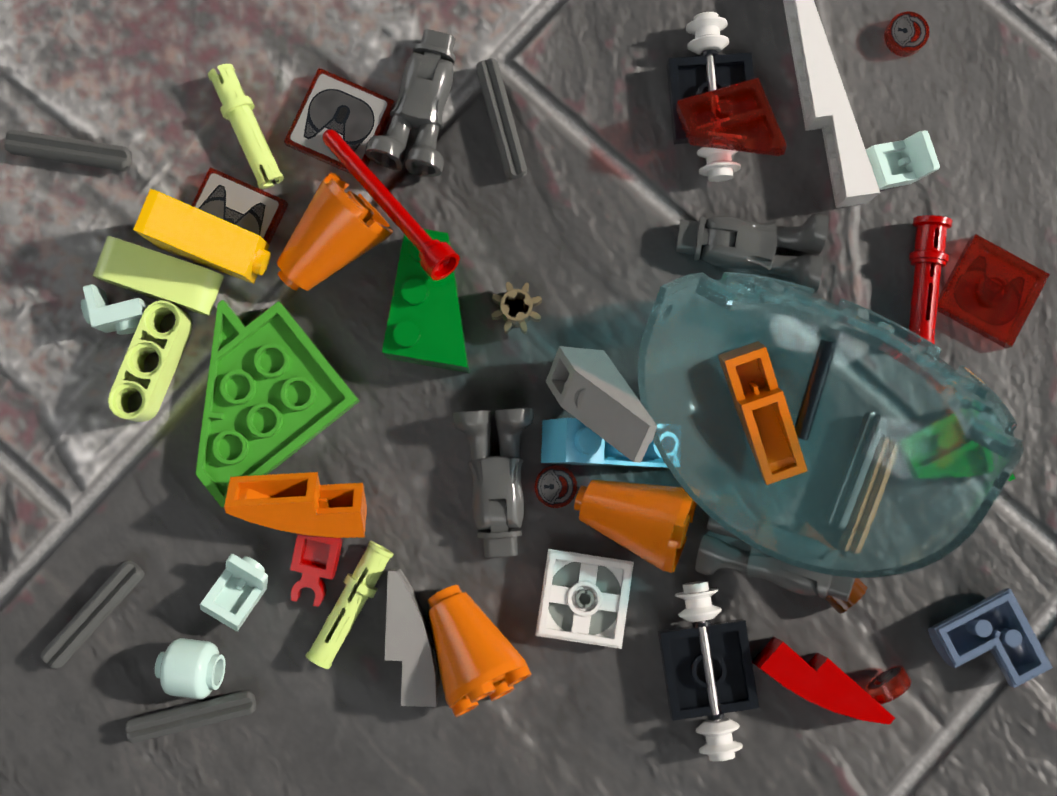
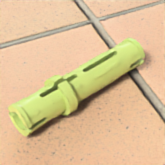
[208,64,284,189]
[305,541,394,669]

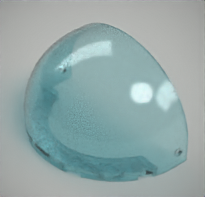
[638,272,1024,578]

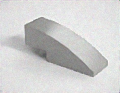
[385,569,439,707]

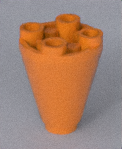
[428,585,532,717]

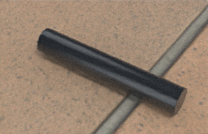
[794,339,837,440]

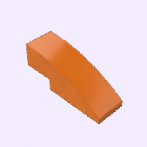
[718,341,808,485]
[224,472,367,538]

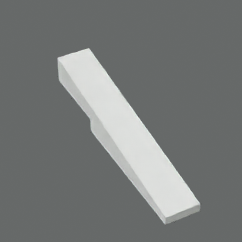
[783,0,880,208]

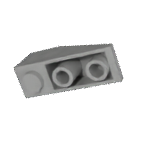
[545,346,657,463]

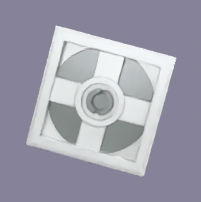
[535,548,634,649]

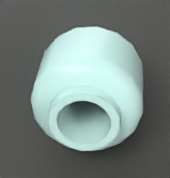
[155,638,226,700]

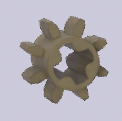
[491,282,542,335]

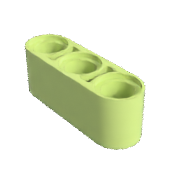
[93,236,224,316]
[108,300,193,423]

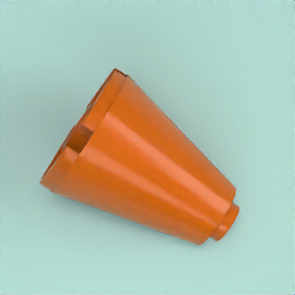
[277,172,393,291]
[574,480,699,573]

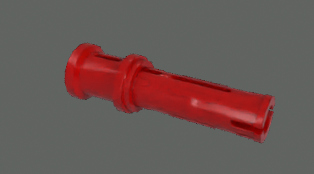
[906,215,953,346]

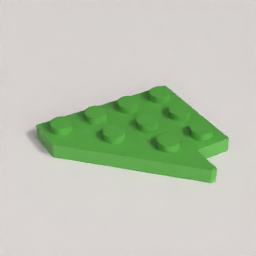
[196,300,360,508]

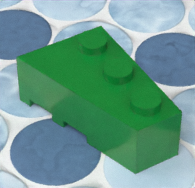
[382,229,470,373]

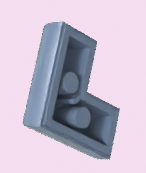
[928,588,1053,688]

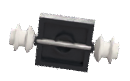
[667,12,759,182]
[658,581,759,761]

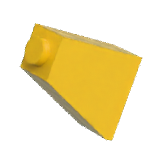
[133,188,271,284]

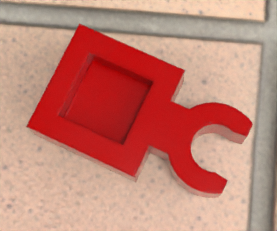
[290,534,343,607]

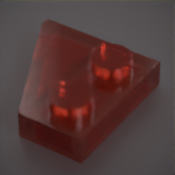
[676,78,787,156]

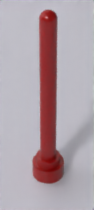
[322,129,460,280]

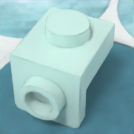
[866,130,940,190]
[81,284,150,335]
[200,554,268,631]

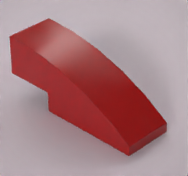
[752,637,895,725]

